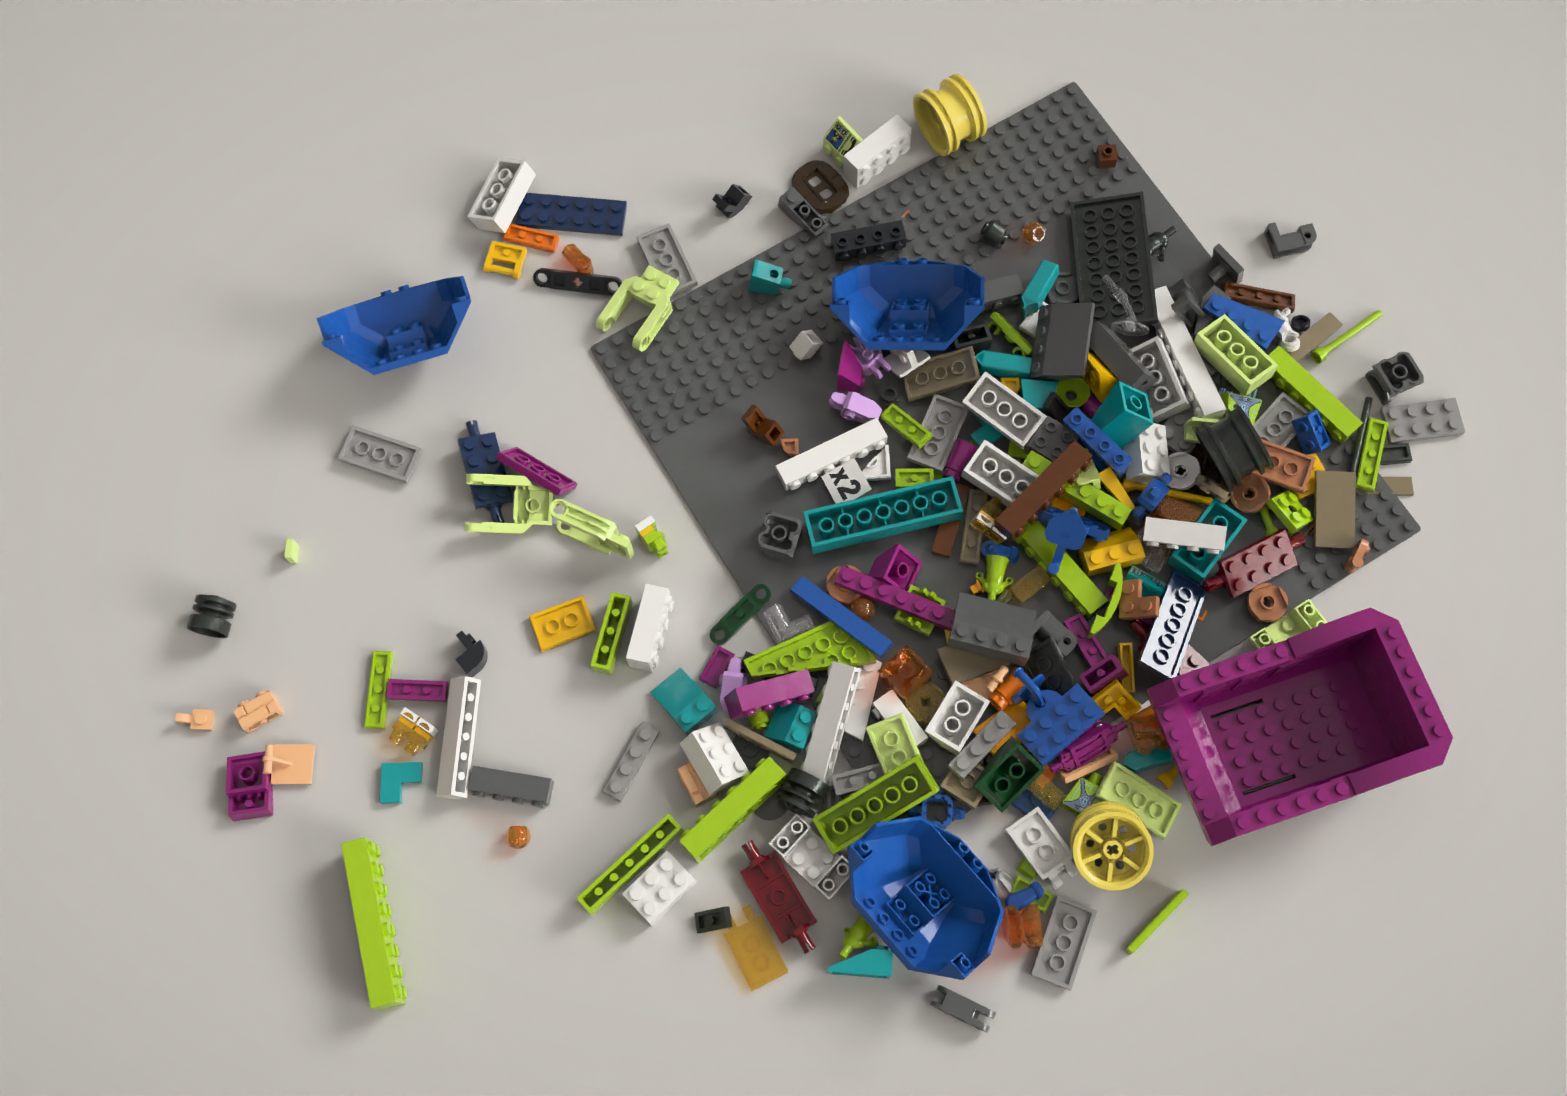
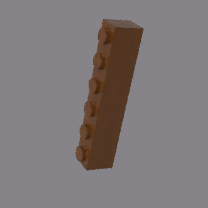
[994,441,1092,542]

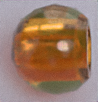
[1023,221,1046,245]
[851,597,875,620]
[505,826,531,849]

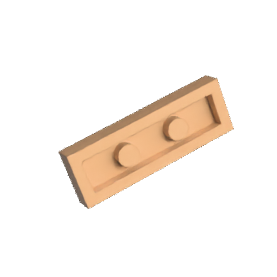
[1056,748,1118,784]

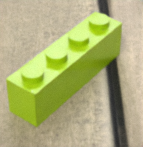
[590,592,633,676]

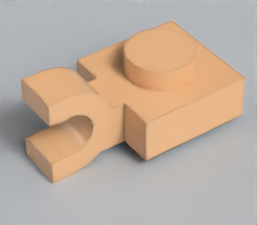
[175,709,215,731]

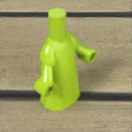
[975,555,1013,601]
[838,915,879,960]

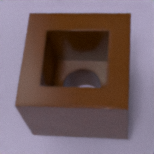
[1096,144,1118,168]

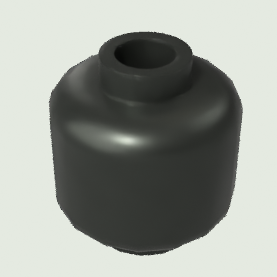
[980,220,1008,247]

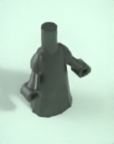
[1148,226,1177,262]

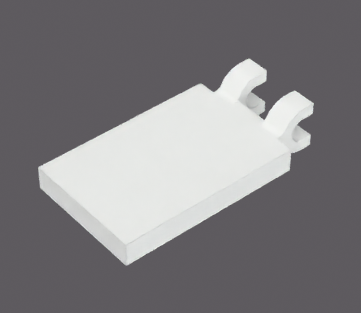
[1005,807,1079,890]

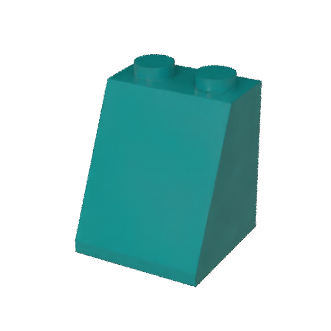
[1091,381,1154,449]

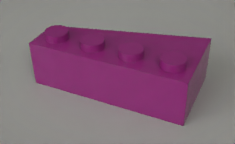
[724,669,815,720]

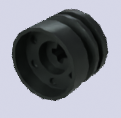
[187,594,237,638]
[776,768,829,818]

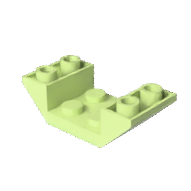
[1249,599,1328,649]

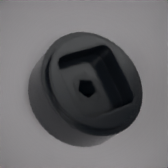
[1291,315,1310,332]

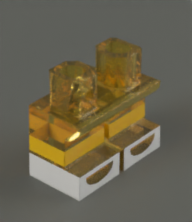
[970,496,1007,544]
[389,707,439,756]

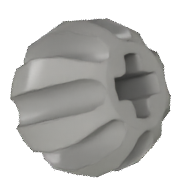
[989,868,1013,899]

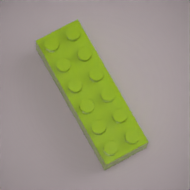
[812,754,940,854]
[679,756,787,864]

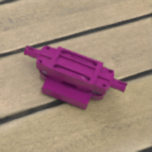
[1049,719,1128,774]

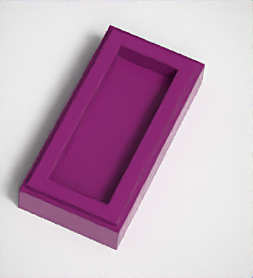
[699,645,735,689]

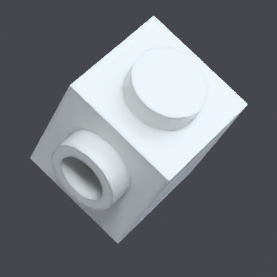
[789,329,823,360]

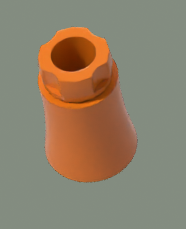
[988,667,1030,711]

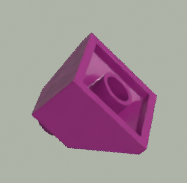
[837,340,865,393]
[868,543,922,591]

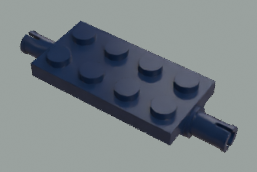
[457,420,513,523]

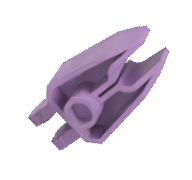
[849,337,891,379]
[829,392,882,424]
[719,657,748,712]

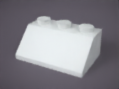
[925,680,990,756]

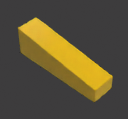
[1099,467,1135,510]
[1117,643,1135,693]

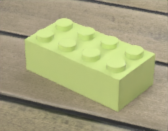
[1194,314,1278,396]

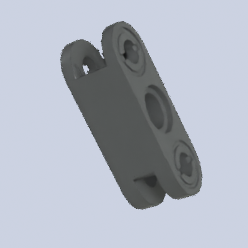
[930,985,996,1033]

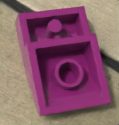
[226,751,273,822]

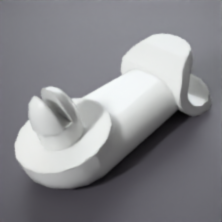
[1274,308,1300,337]

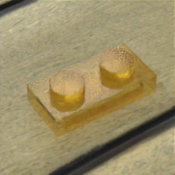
[1009,565,1052,604]
[1027,774,1067,811]

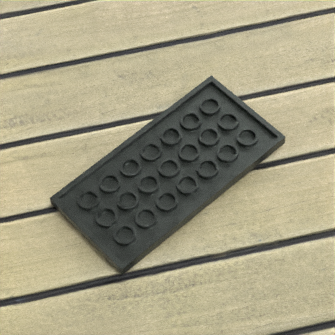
[1070,192,1158,329]

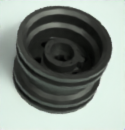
[1193,404,1274,492]

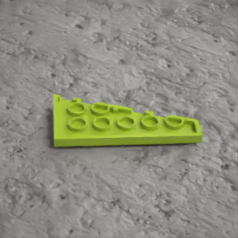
[743,621,876,679]

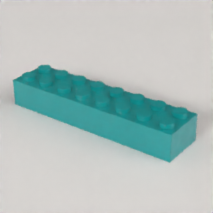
[803,476,963,554]

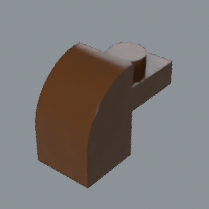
[741,405,785,447]

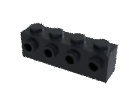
[831,220,907,261]

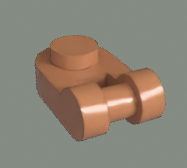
[1345,538,1371,573]

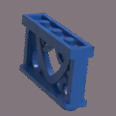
[1063,407,1132,481]

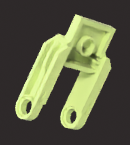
[596,265,680,352]
[464,474,553,534]
[549,499,634,559]

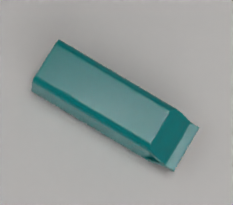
[1021,259,1059,319]
[975,350,1032,379]
[1120,740,1174,774]

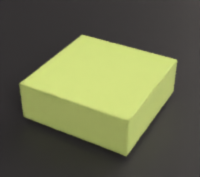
[284,539,299,563]

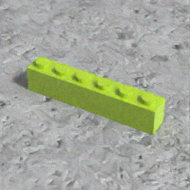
[1268,346,1363,444]
[1022,450,1132,531]
[1014,521,1108,620]
[576,813,684,916]

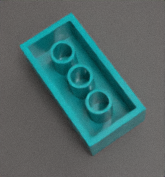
[1166,498,1247,583]

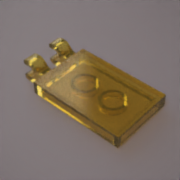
[724,905,789,991]

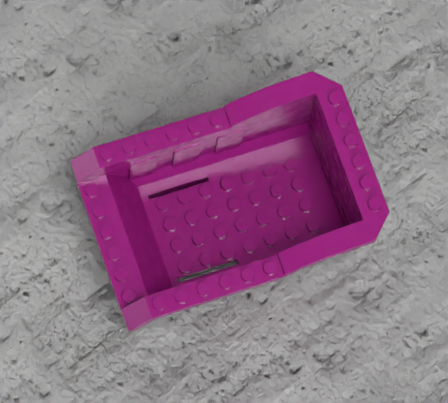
[1147,607,1453,847]

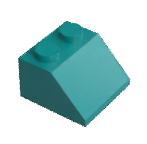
[764,703,817,754]

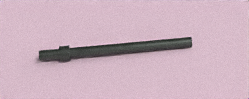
[1348,397,1373,480]

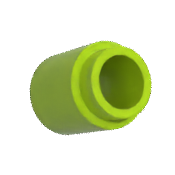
[748,711,770,731]

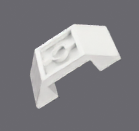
[769,813,850,900]

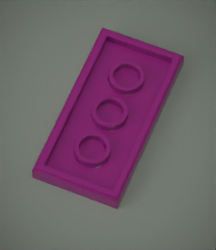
[496,447,577,496]

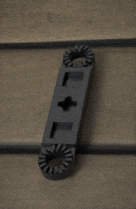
[533,268,622,296]

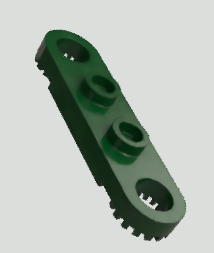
[709,584,771,645]

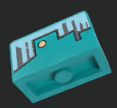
[1124,565,1166,598]

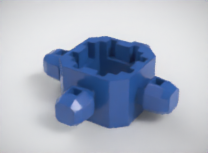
[1132,472,1172,520]
[908,783,965,829]

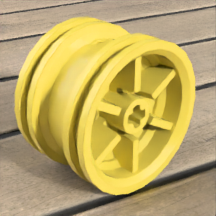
[913,73,987,157]
[1069,801,1154,890]

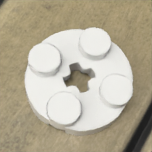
[1168,452,1201,491]

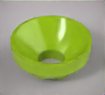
[1055,378,1090,409]

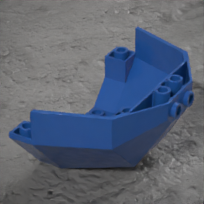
[830,258,985,350]
[316,276,472,375]
[848,816,1004,980]

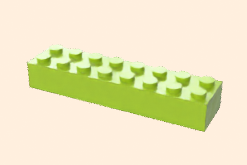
[341,837,407,1010]

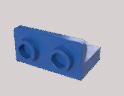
[1291,409,1331,455]

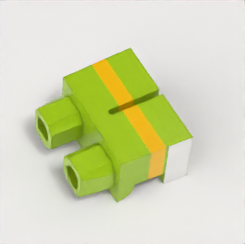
[635,515,669,559]

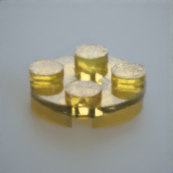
[905,683,945,724]

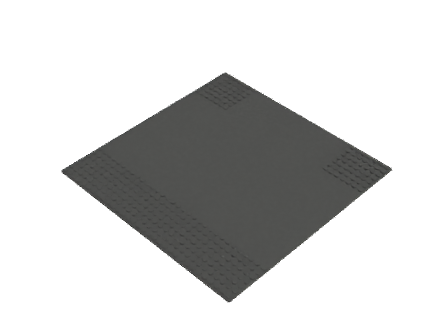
[591,82,1421,822]

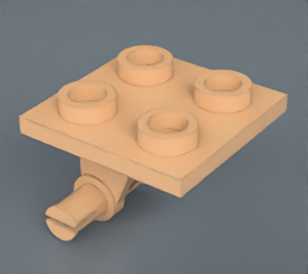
[961,665,1009,700]
[262,744,315,785]

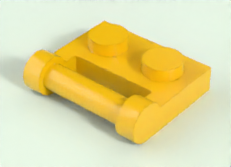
[483,241,528,279]

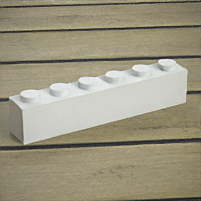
[776,418,888,491]
[800,661,861,785]
[436,676,481,799]

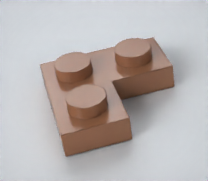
[1119,579,1160,620]

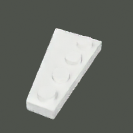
[844,660,882,742]

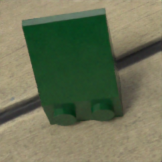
[974,736,1045,813]

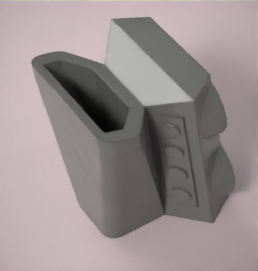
[1365,352,1424,405]
[755,511,803,562]

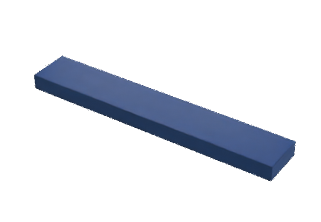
[790,576,893,658]

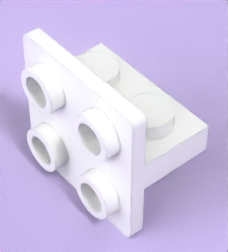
[884,350,931,378]

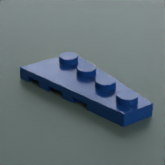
[1202,293,1285,351]

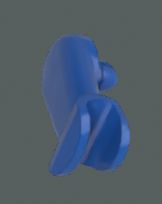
[981,541,1019,563]
[1005,882,1044,913]

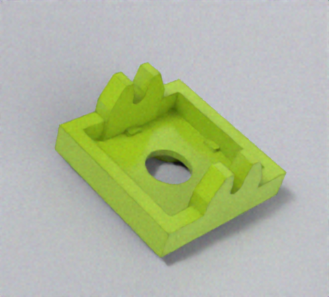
[1266,490,1314,536]
[894,585,946,637]

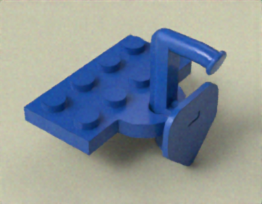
[1037,506,1112,574]
[1012,667,1105,767]

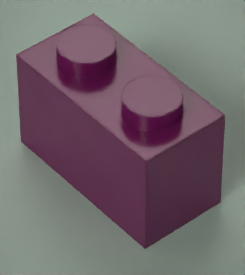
[1079,654,1129,695]

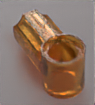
[562,244,594,274]

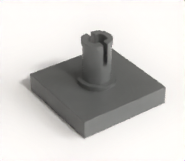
[1207,244,1244,284]

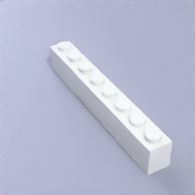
[1151,286,1226,419]

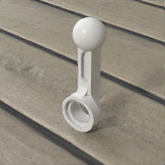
[1276,326,1300,352]

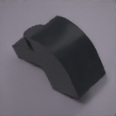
[712,184,752,218]
[455,631,488,678]

